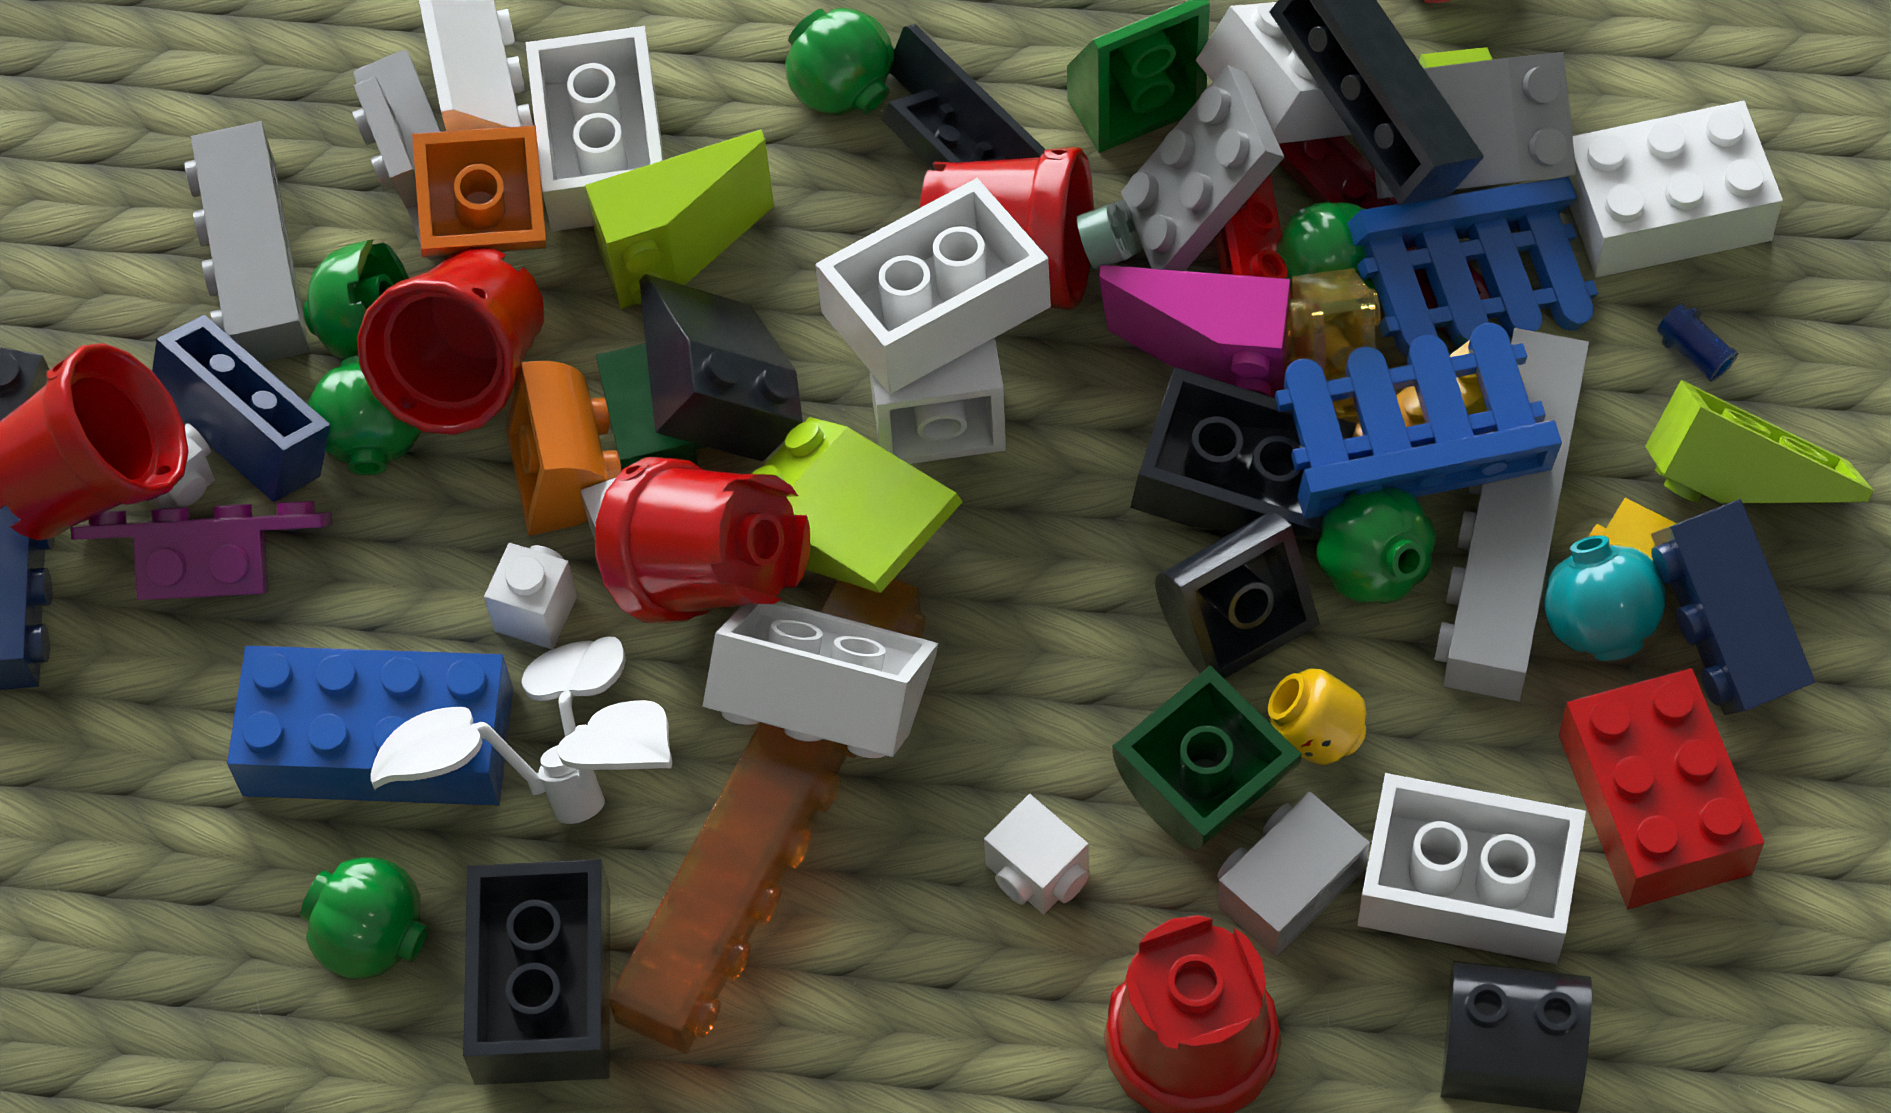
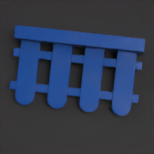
[1347,176,1598,357]
[1275,323,1562,519]

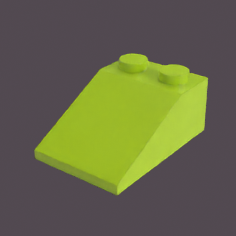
[585,129,774,309]
[1645,380,1874,503]
[751,417,963,593]

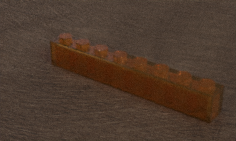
[608,578,926,1055]

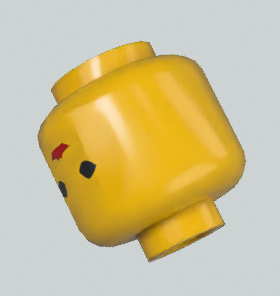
[1268,668,1367,766]

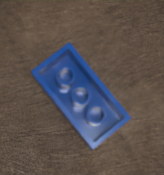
[227,646,513,806]

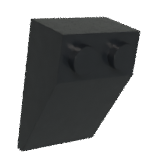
[639,274,803,462]
[1130,367,1357,538]

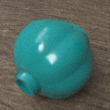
[1544,535,1666,661]

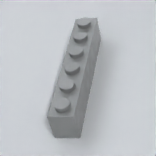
[1434,328,1589,702]

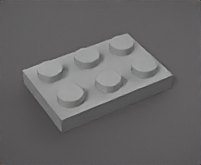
[1121,65,1284,271]

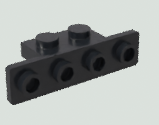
[882,24,1046,170]

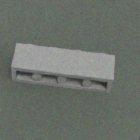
[184,121,310,363]

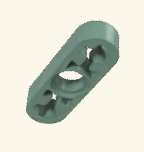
[1077,199,1141,270]

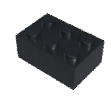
[463,859,610,1085]

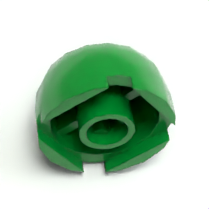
[303,239,409,360]

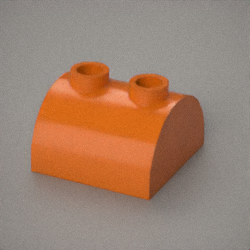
[412,125,546,257]
[506,361,621,536]

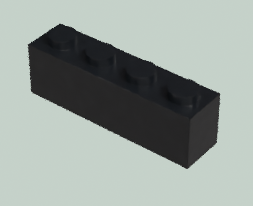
[1269,0,1484,205]

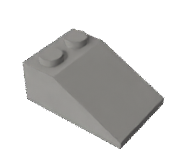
[1374,52,1577,199]

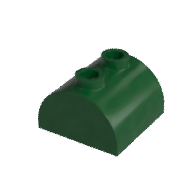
[1112,665,1302,849]

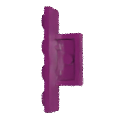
[70,501,333,600]

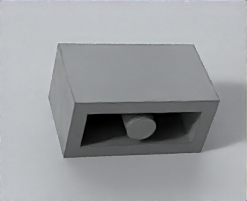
[1217,792,1370,957]

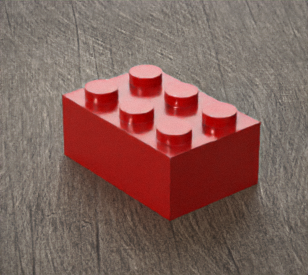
[1558,668,1765,909]

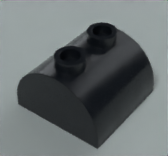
[1155,512,1320,679]
[1440,961,1592,1113]

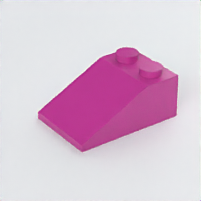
[1099,265,1293,398]

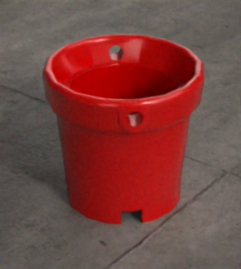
[920,147,1094,310]
[357,247,544,435]
[0,343,189,540]
[595,457,810,624]
[1104,915,1282,1113]

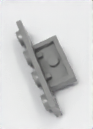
[352,50,442,260]

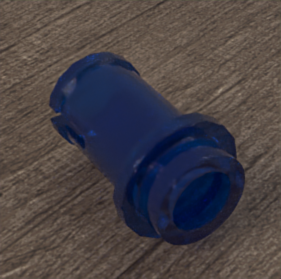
[1657,304,1739,382]

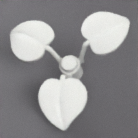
[371,636,672,824]

